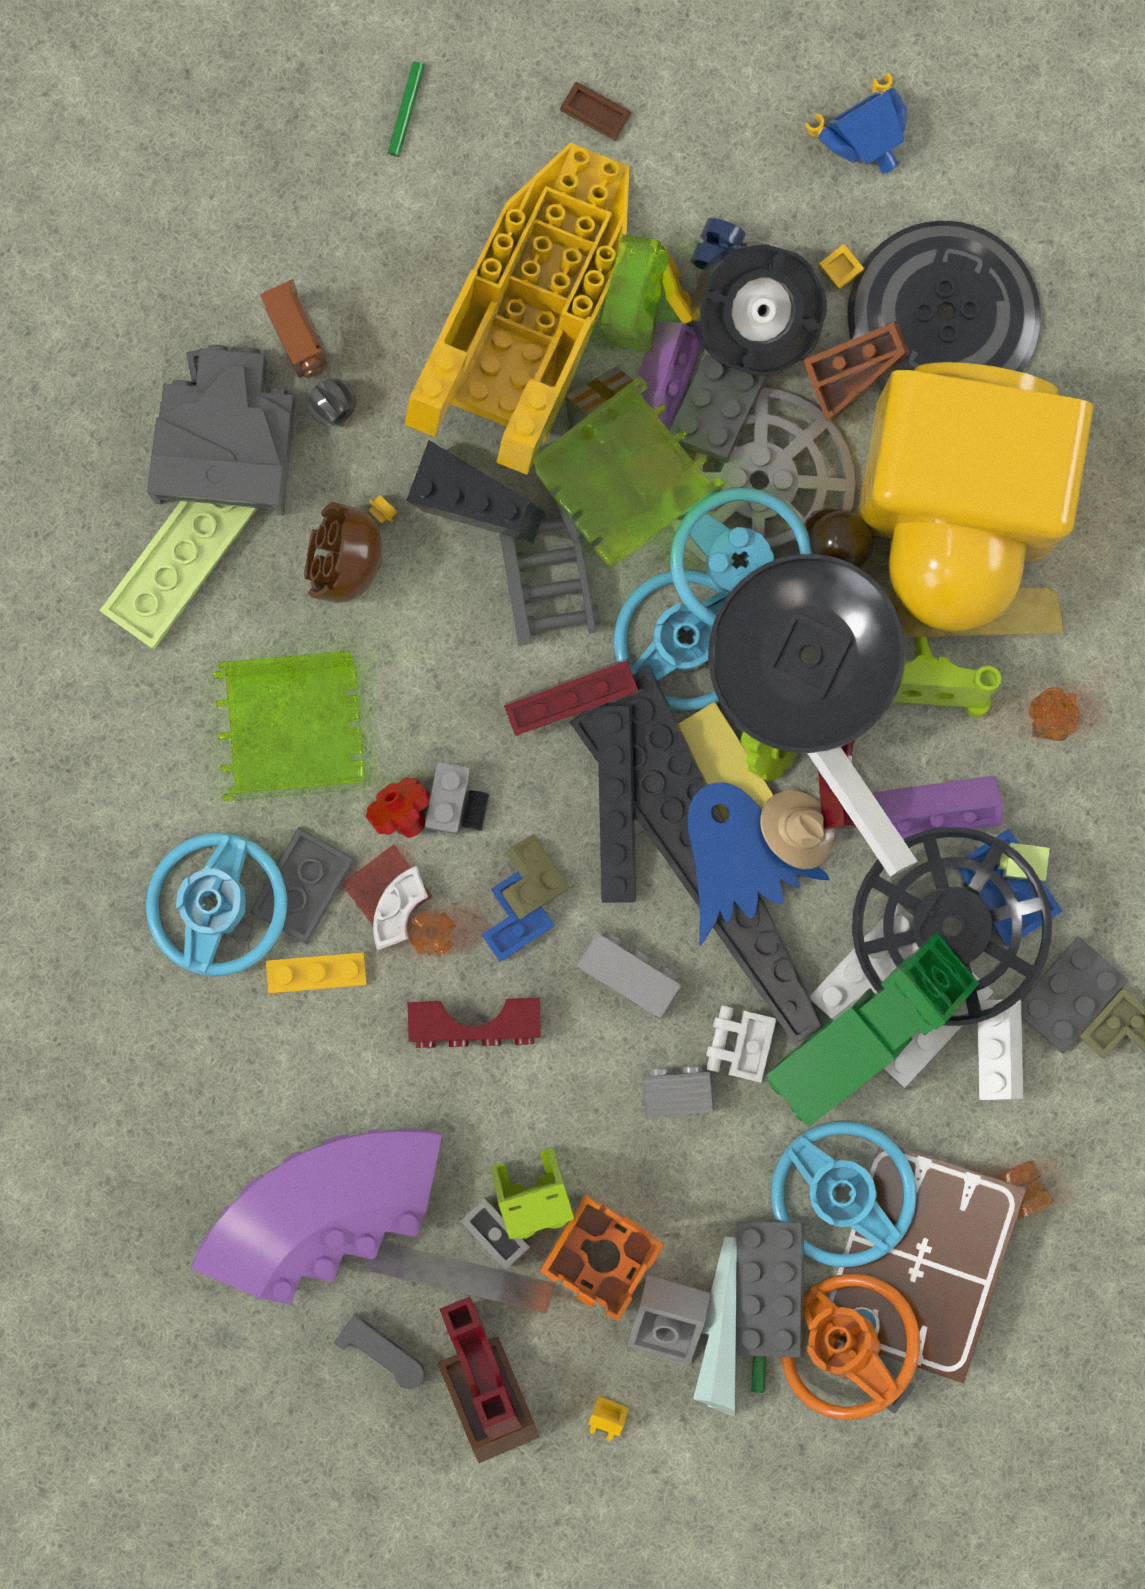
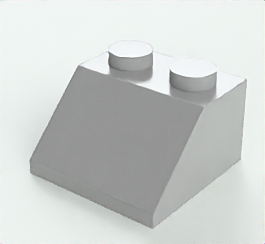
[627,1275,711,1364]

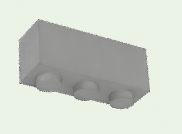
[576,931,681,1019]

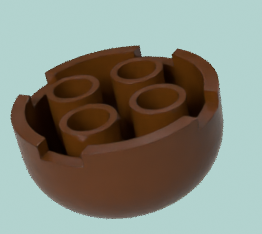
[304,502,382,603]

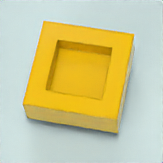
[818,244,864,291]

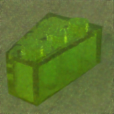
[599,234,669,353]

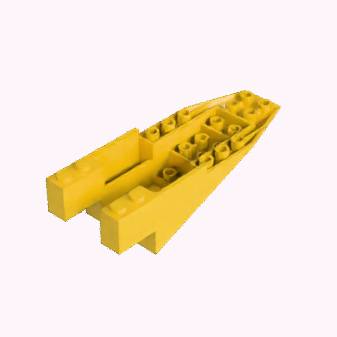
[405,142,630,475]

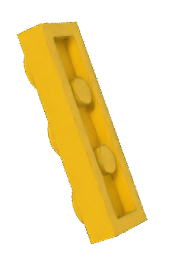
[266,952,367,994]

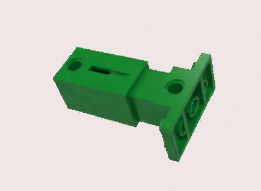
[766,932,980,1127]

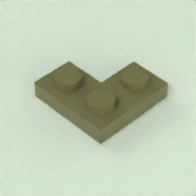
[502,834,570,920]
[1079,988,1145,1059]

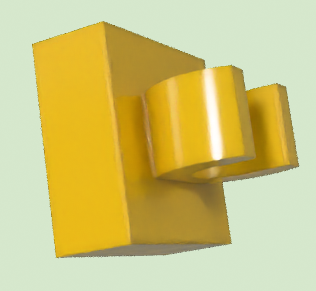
[588,1395,629,1441]

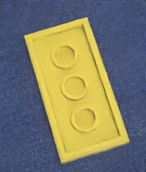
[679,701,773,822]

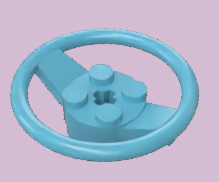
[670,488,813,626]
[614,570,730,711]
[146,833,287,976]
[771,1121,917,1267]

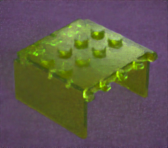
[531,376,725,571]
[213,650,366,802]

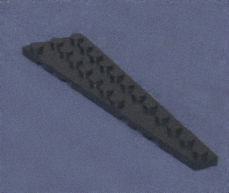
[570,665,823,1044]

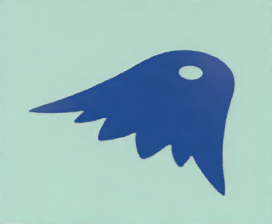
[688,782,830,945]

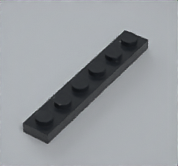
[597,705,636,903]

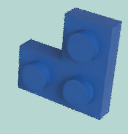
[482,871,554,962]

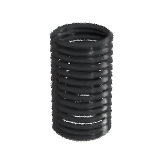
[462,790,490,831]

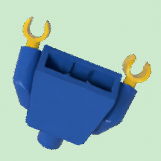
[805,73,907,174]

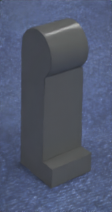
[334,1314,425,1389]

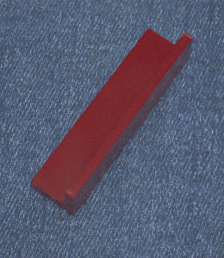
[504,658,639,736]

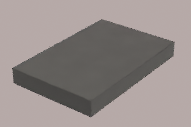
[250,827,355,944]

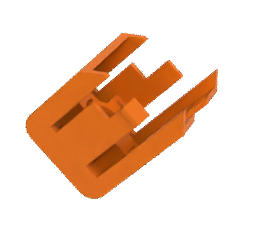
[540,1193,664,1321]

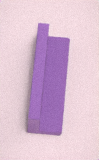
[619,321,701,456]
[872,776,1003,839]

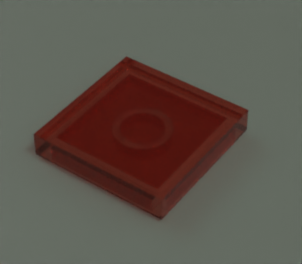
[341,844,433,925]

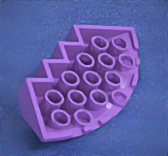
[191,1128,442,1304]

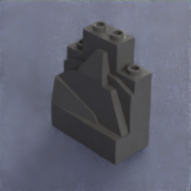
[147,344,295,515]

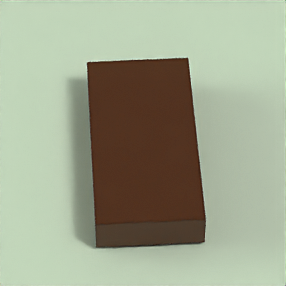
[560,82,632,142]

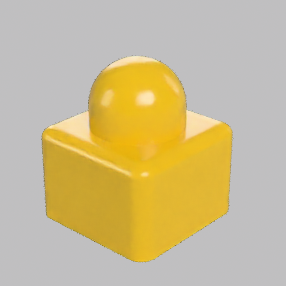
[858,362,1094,632]

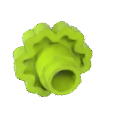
[741,732,798,781]

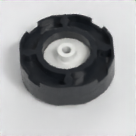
[691,241,827,376]

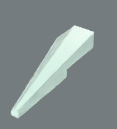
[693,1237,737,1416]

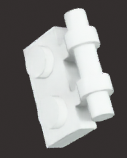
[706,1005,776,1083]

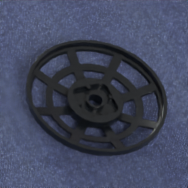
[852,827,1052,1026]

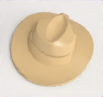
[760,790,835,869]

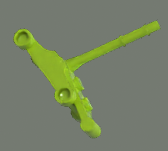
[890,539,1002,718]

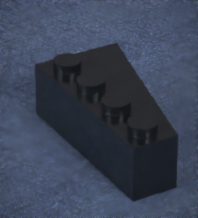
[406,440,545,543]

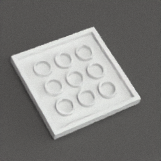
[810,903,993,1088]

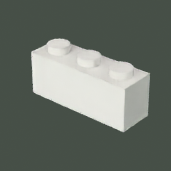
[978,1000,1023,1100]

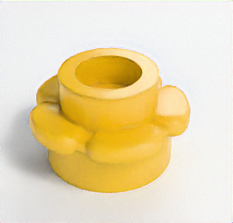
[368,494,398,524]

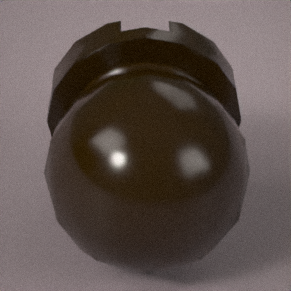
[796,508,874,568]

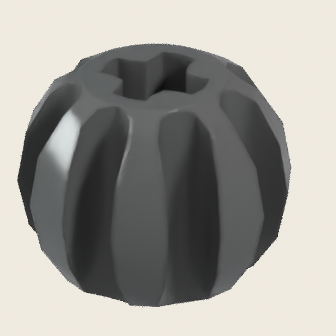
[307,377,356,427]

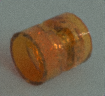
[995,1160,1054,1220]

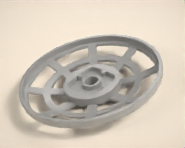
[661,388,856,568]

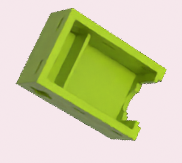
[490,1147,574,1239]

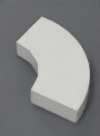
[373,866,428,950]

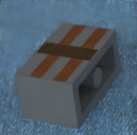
[565,366,643,439]

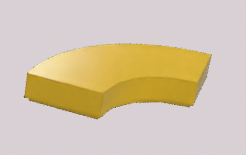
[650,243,692,324]

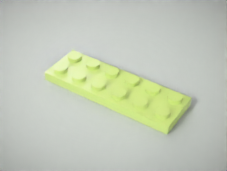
[99,501,258,650]

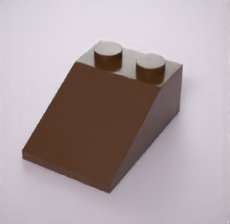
[438,1337,540,1463]

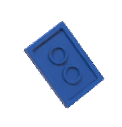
[955,829,1063,947]

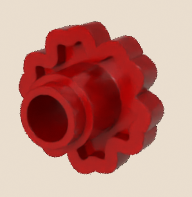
[366,777,430,838]

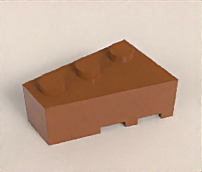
[803,322,910,421]

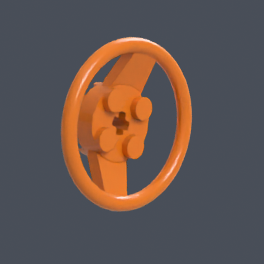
[781,1273,920,1420]

